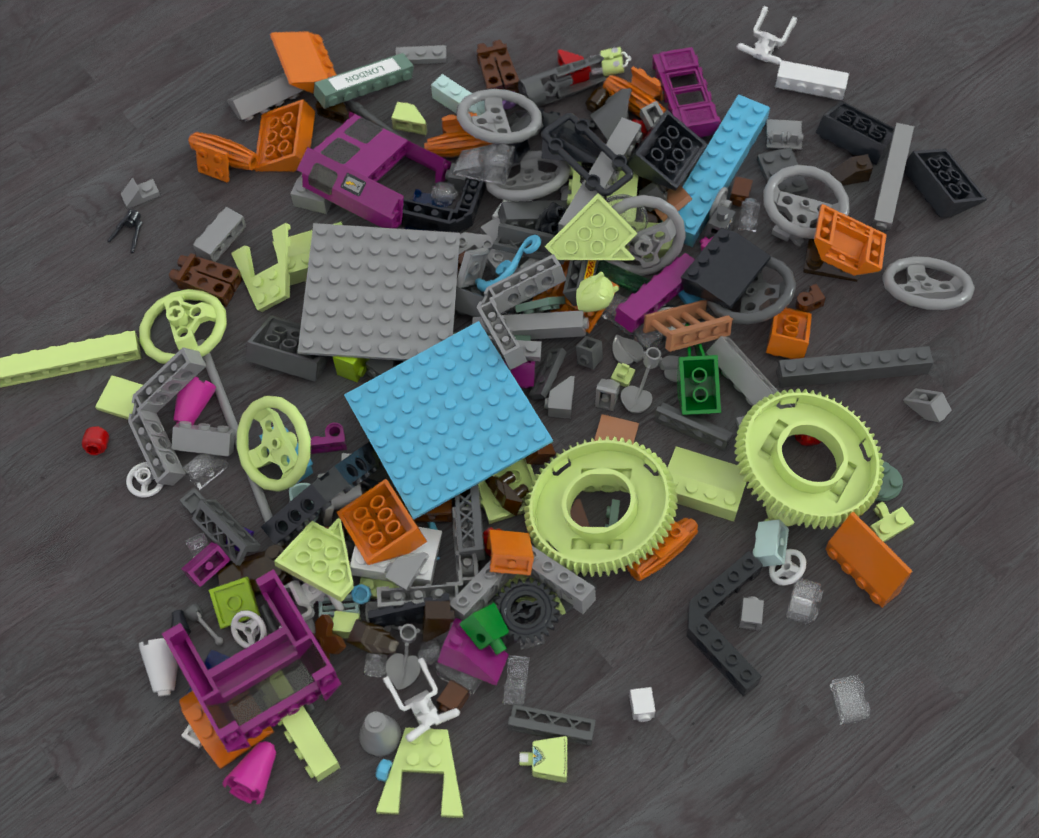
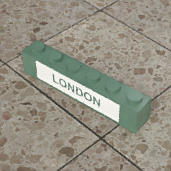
[314,53,414,109]

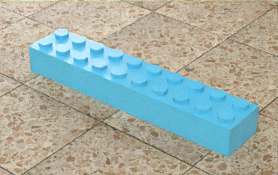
[662,94,770,247]

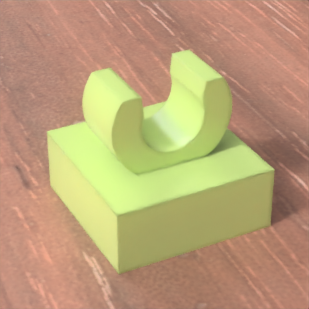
[611,363,635,387]

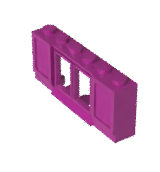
[652,47,721,137]

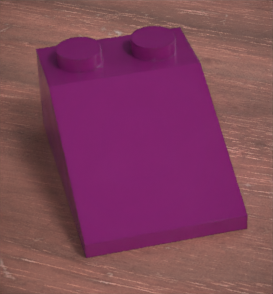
[438,618,509,686]

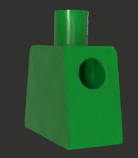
[459,603,509,656]

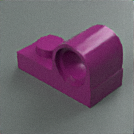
[311,422,347,454]

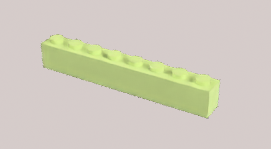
[0,331,142,388]

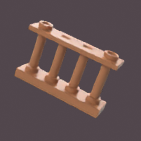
[643,300,733,352]

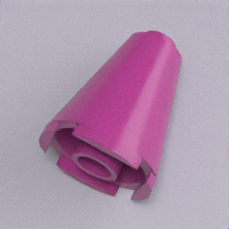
[173,376,216,425]
[223,741,277,804]

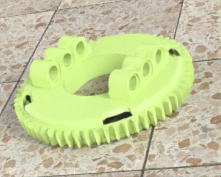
[734,389,885,529]
[524,436,678,577]

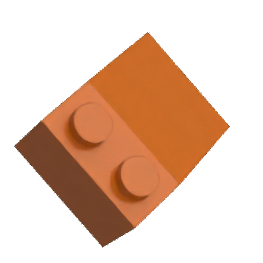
[766,308,812,359]

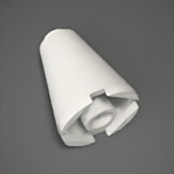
[139,638,178,696]

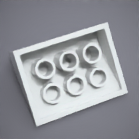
[350,527,442,586]

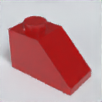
[557,49,591,86]

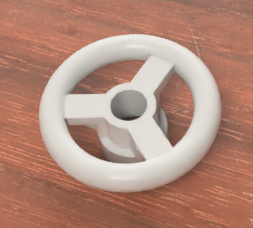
[126,462,164,498]
[769,549,806,586]
[231,610,267,648]

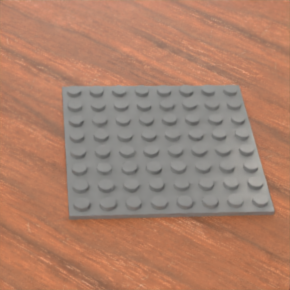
[298,223,460,361]

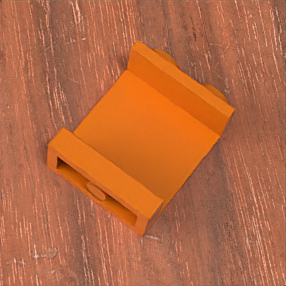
[486,529,534,575]

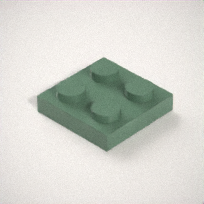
[515,296,566,314]

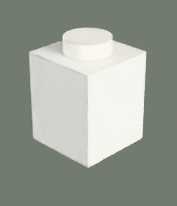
[629,687,655,722]

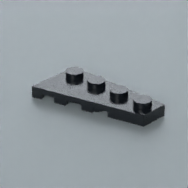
[368,592,450,627]

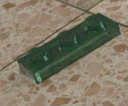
[596,260,650,293]

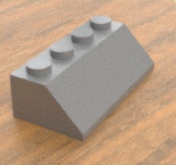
[227,72,303,121]

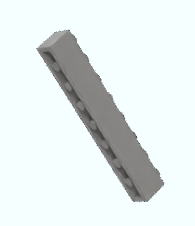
[558,117,643,233]

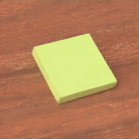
[95,375,143,419]

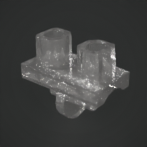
[738,198,760,232]

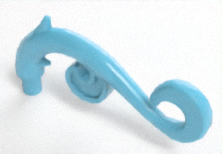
[475,235,541,292]

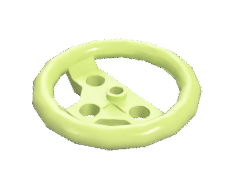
[139,289,227,364]
[237,396,311,492]

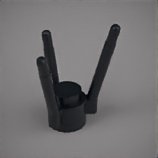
[107,209,143,253]

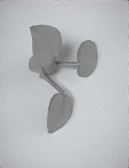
[612,335,679,413]
[365,602,455,690]

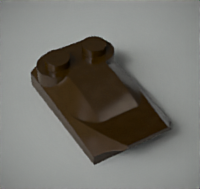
[803,239,863,282]
[218,544,292,595]

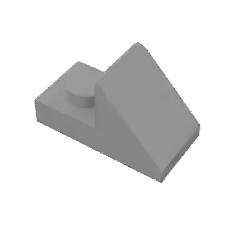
[121,178,160,209]

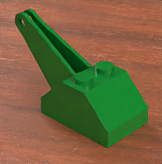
[677,323,721,415]

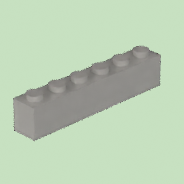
[706,336,792,409]

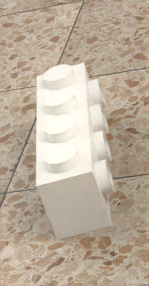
[775,60,849,100]

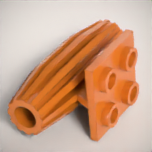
[603,66,666,118]
[424,112,494,157]
[189,132,259,183]
[627,517,698,581]

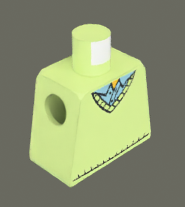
[520,737,567,782]

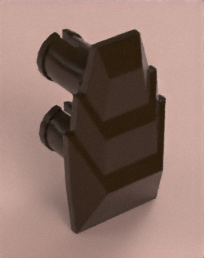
[485,471,529,516]
[346,619,399,655]

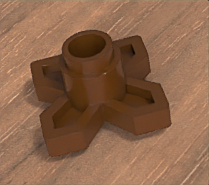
[311,614,346,671]

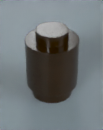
[585,87,609,113]

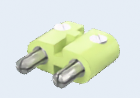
[590,47,631,77]

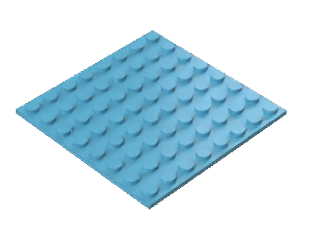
[344,321,553,519]

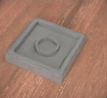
[456,247,490,288]

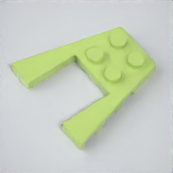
[232,223,291,312]
[376,728,463,818]

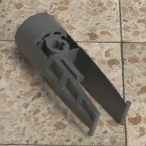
[518,54,607,107]

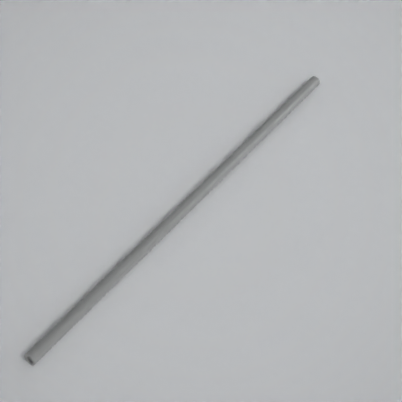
[197,339,315,633]

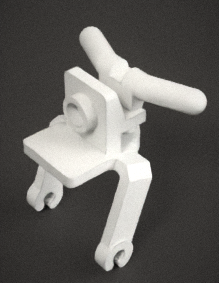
[737,6,797,64]
[279,580,344,629]
[383,657,460,742]

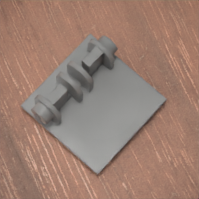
[767,119,803,150]

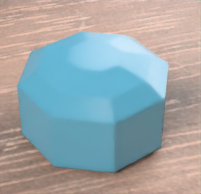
[351,584,372,604]
[376,759,393,782]

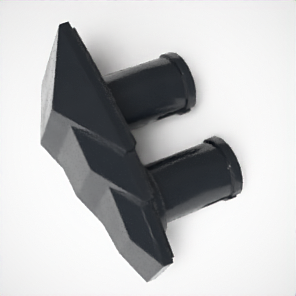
[534,202,566,235]

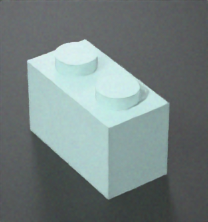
[753,519,789,567]

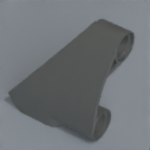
[590,88,632,141]

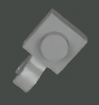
[772,225,804,246]

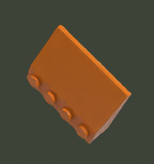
[270,32,337,94]
[254,99,315,172]
[337,479,427,565]
[825,512,912,608]

